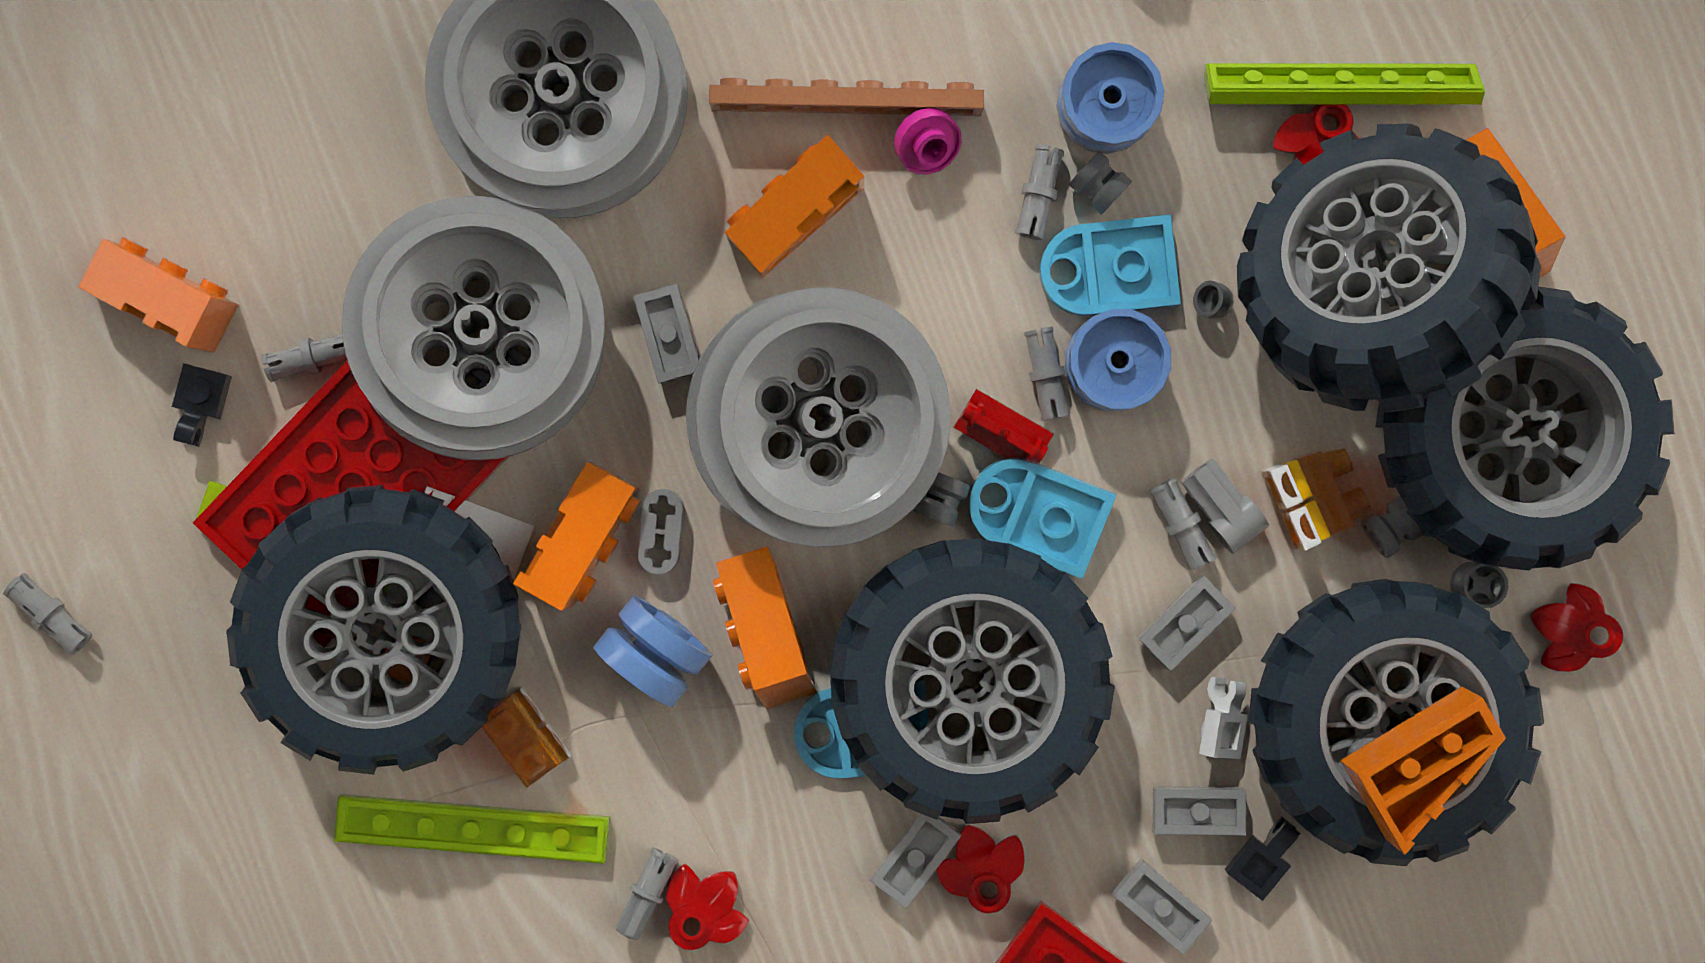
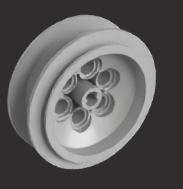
[425,0,688,218]
[342,196,605,460]
[686,287,951,547]

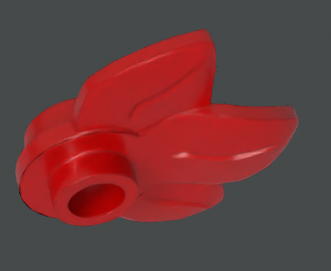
[1273,104,1359,165]
[1530,583,1623,672]
[936,824,1025,914]
[666,864,749,950]

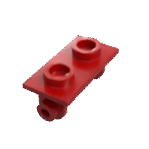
[953,389,1054,463]

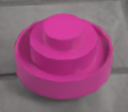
[894,108,962,175]

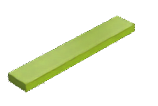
[1204,63,1485,105]
[334,794,610,864]

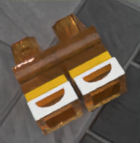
[1261,448,1371,551]
[482,687,572,788]

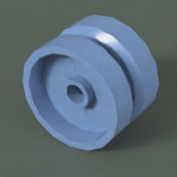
[1056,42,1164,154]
[1065,309,1171,411]
[593,595,713,708]

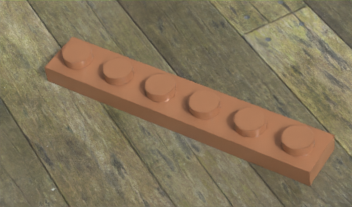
[709,78,984,116]

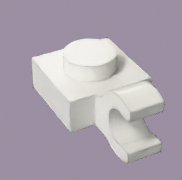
[1199,677,1248,759]

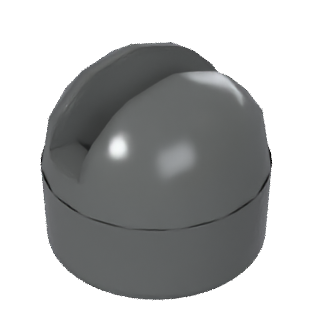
[1193,281,1234,319]

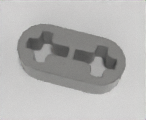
[638,489,684,575]

